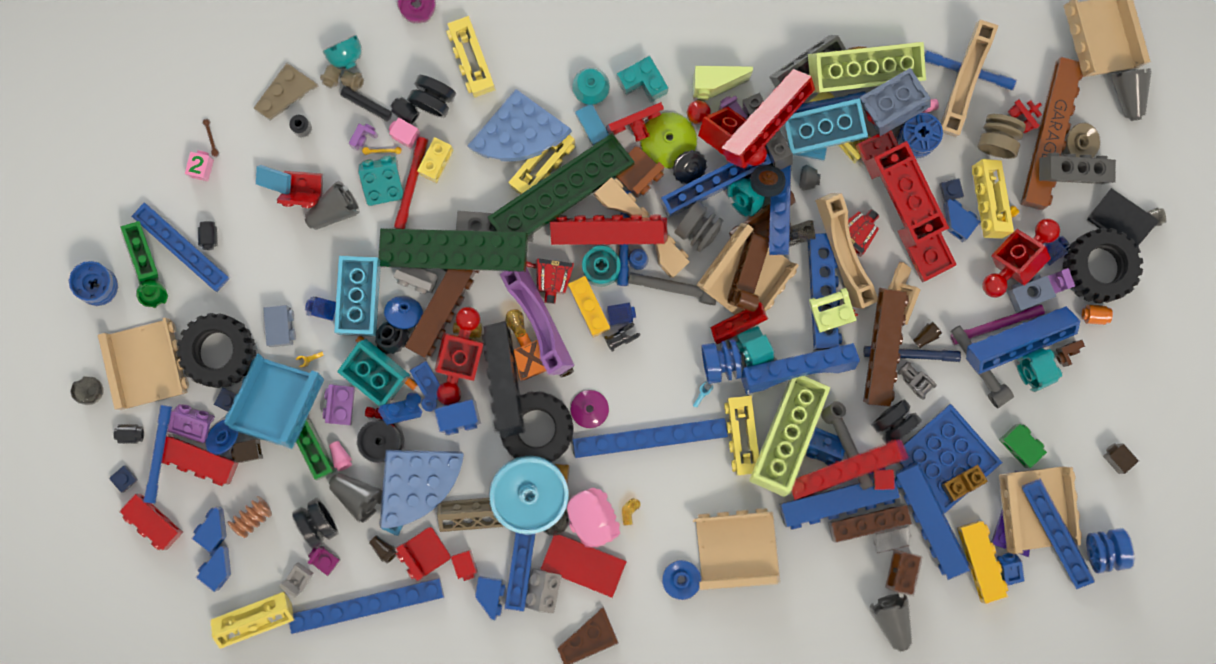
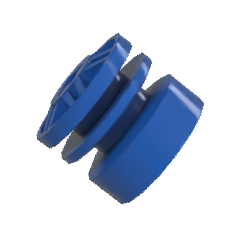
[897,113,943,159]
[69,261,118,306]
[701,339,742,384]
[1086,528,1134,574]

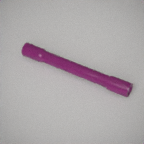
[950,304,1045,345]

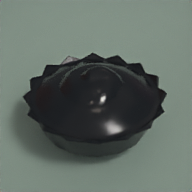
[673,150,708,184]
[375,322,410,355]

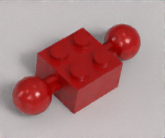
[687,100,767,166]
[982,218,1060,298]
[434,307,483,406]

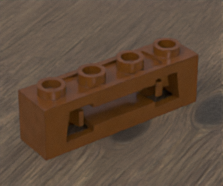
[828,505,912,543]

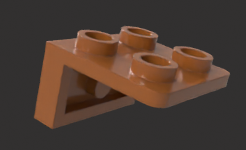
[616,146,665,198]

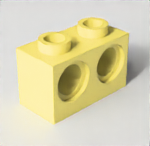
[417,137,454,183]

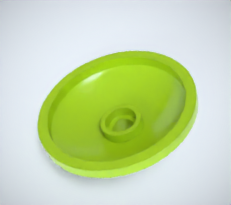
[641,112,697,169]

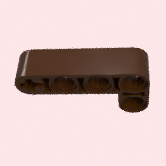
[727,232,769,312]

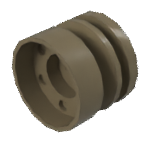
[977,114,1026,159]

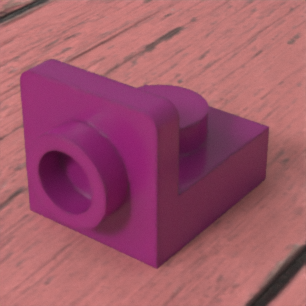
[307,546,340,576]

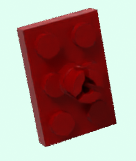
[605,102,664,142]

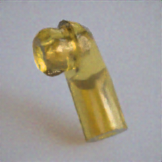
[622,498,641,526]

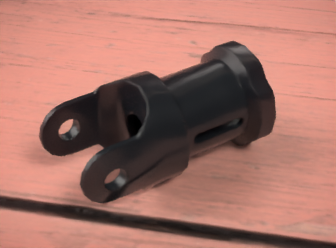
[604,323,641,352]

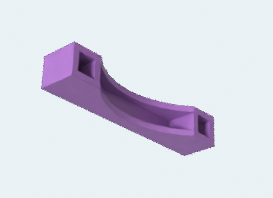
[500,267,575,375]

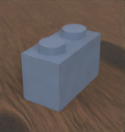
[263,305,296,347]

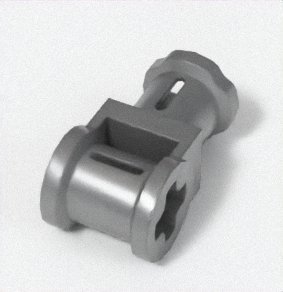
[897,361,937,400]

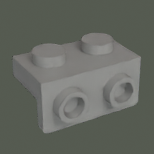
[393,268,438,294]
[525,569,561,613]

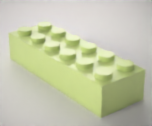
[808,42,926,93]
[749,376,831,497]

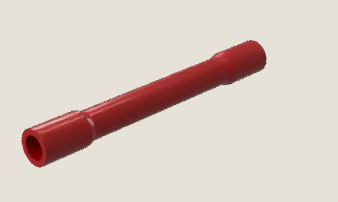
[394,137,428,229]

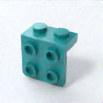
[358,155,404,206]

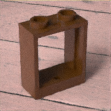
[885,550,922,596]

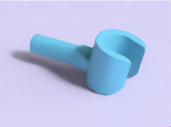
[693,381,713,408]

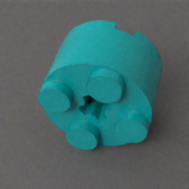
[582,246,621,287]
[1017,348,1062,392]

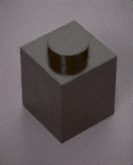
[231,439,263,463]
[1103,443,1139,474]

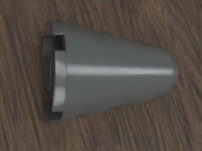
[1111,68,1151,121]
[305,181,360,230]
[329,473,383,523]
[869,594,912,651]

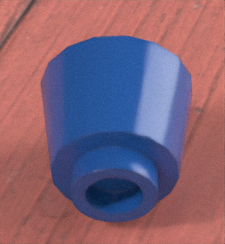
[628,249,649,270]

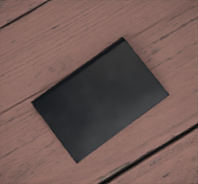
[1087,188,1159,248]

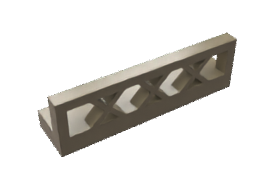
[437,498,505,532]

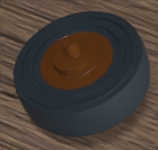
[750,165,786,197]

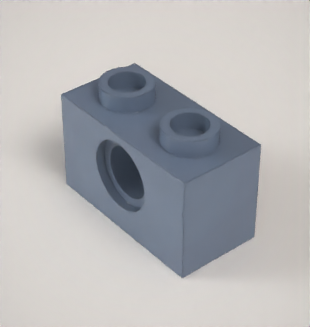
[1007,274,1056,313]

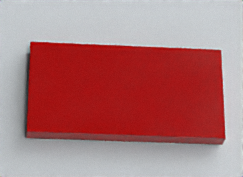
[541,533,627,598]

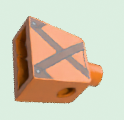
[514,333,546,381]

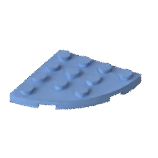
[468,89,572,161]
[380,450,464,528]

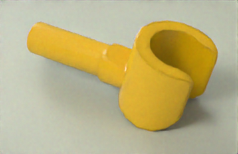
[296,351,324,367]

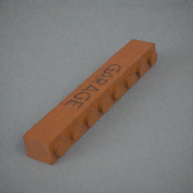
[1020,57,1083,210]

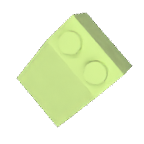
[693,66,753,101]

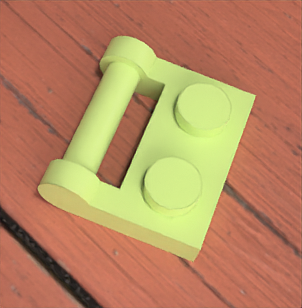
[809,288,857,333]

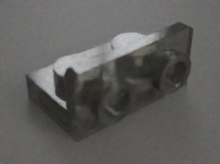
[789,220,816,247]

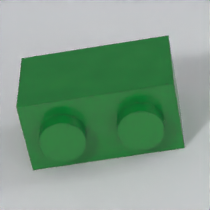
[999,424,1047,468]

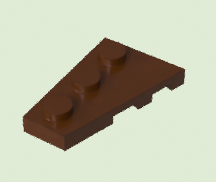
[557,607,619,664]

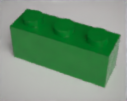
[120,221,158,285]
[296,419,336,480]

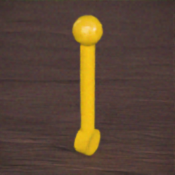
[362,147,402,155]

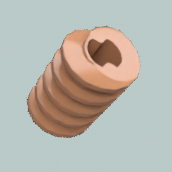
[227,496,272,538]

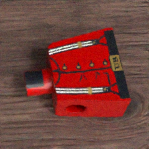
[848,209,879,257]
[536,258,574,304]

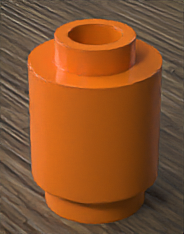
[1081,305,1113,325]

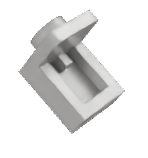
[280,562,314,597]

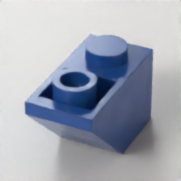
[943,199,981,242]
[192,507,227,553]
[196,545,231,592]
[475,576,506,620]

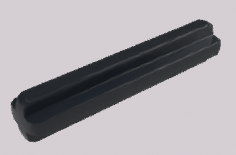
[340,86,392,121]

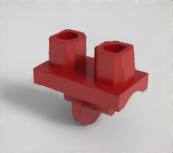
[1008,99,1042,133]

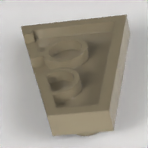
[254,63,318,120]

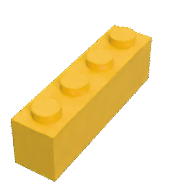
[957,521,1008,604]

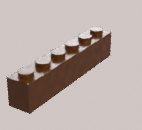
[405,269,481,359]
[863,288,909,407]

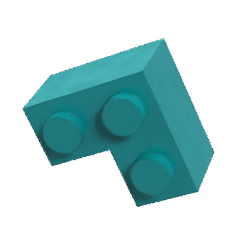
[617,55,668,102]
[736,326,774,367]

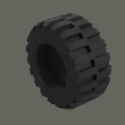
[1063,228,1143,303]
[176,313,256,388]
[500,391,574,463]

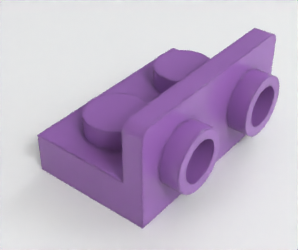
[323,384,355,425]
[167,404,215,443]

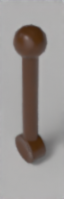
[203,119,219,157]

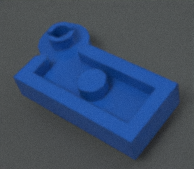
[410,361,440,412]
[378,393,422,425]

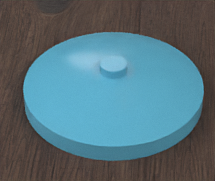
[489,456,568,534]

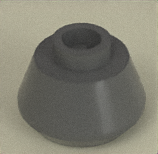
[799,165,821,191]

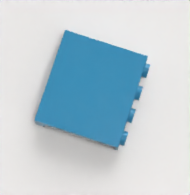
[224,353,324,449]

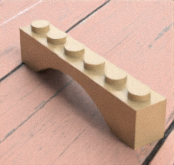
[941,19,999,137]
[593,177,690,278]
[815,193,878,309]

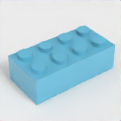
[785,98,868,155]
[334,256,381,336]

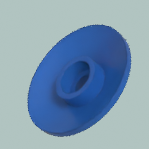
[384,296,423,329]
[205,420,239,455]
[662,560,701,600]

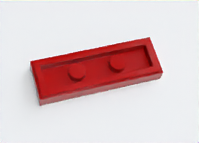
[710,302,768,345]

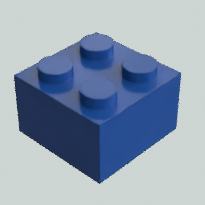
[434,399,481,436]

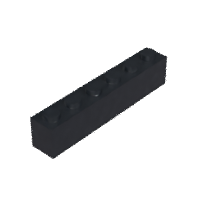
[482,321,525,438]

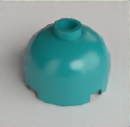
[322,35,362,70]
[727,178,765,217]

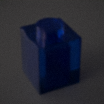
[607,302,636,327]

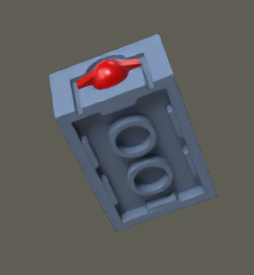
[859,68,931,136]

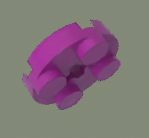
[398,0,436,23]

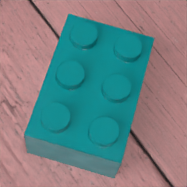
[337,339,411,406]

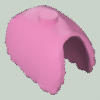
[567,487,620,548]

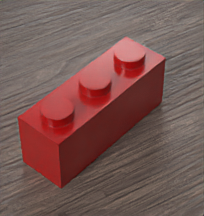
[119,494,183,551]

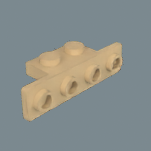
[872,262,921,332]

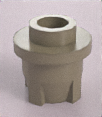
[320,65,341,88]
[341,70,364,91]

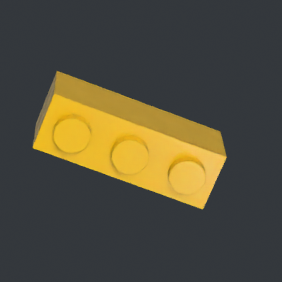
[568,276,610,338]

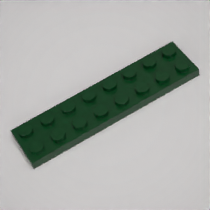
[487,133,635,237]
[378,228,528,272]

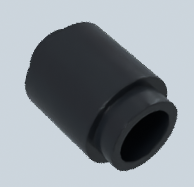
[391,97,420,124]
[289,115,312,137]
[198,221,218,250]
[113,424,144,444]

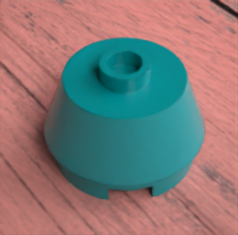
[572,68,610,105]

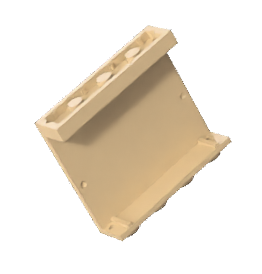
[1063,0,1151,77]
[697,223,799,327]
[98,317,189,410]
[999,466,1082,554]
[693,508,780,590]

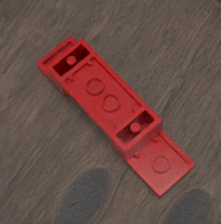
[855,130,957,282]

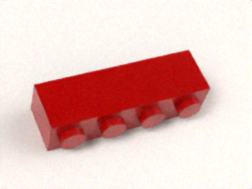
[162,435,239,486]

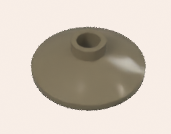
[1067,123,1100,158]

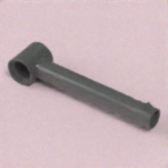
[628,272,716,305]
[950,325,1014,409]
[821,401,874,490]

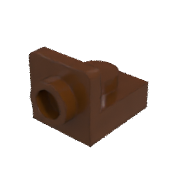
[1055,340,1085,367]

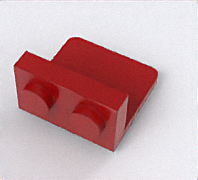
[277,171,323,208]
[396,527,451,581]

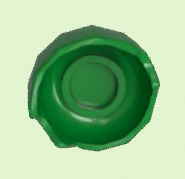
[136,279,168,308]

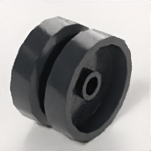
[407,74,456,118]
[871,399,922,444]
[357,419,405,463]
[292,498,338,549]

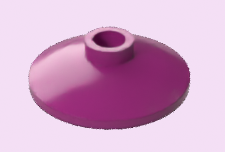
[571,390,609,428]

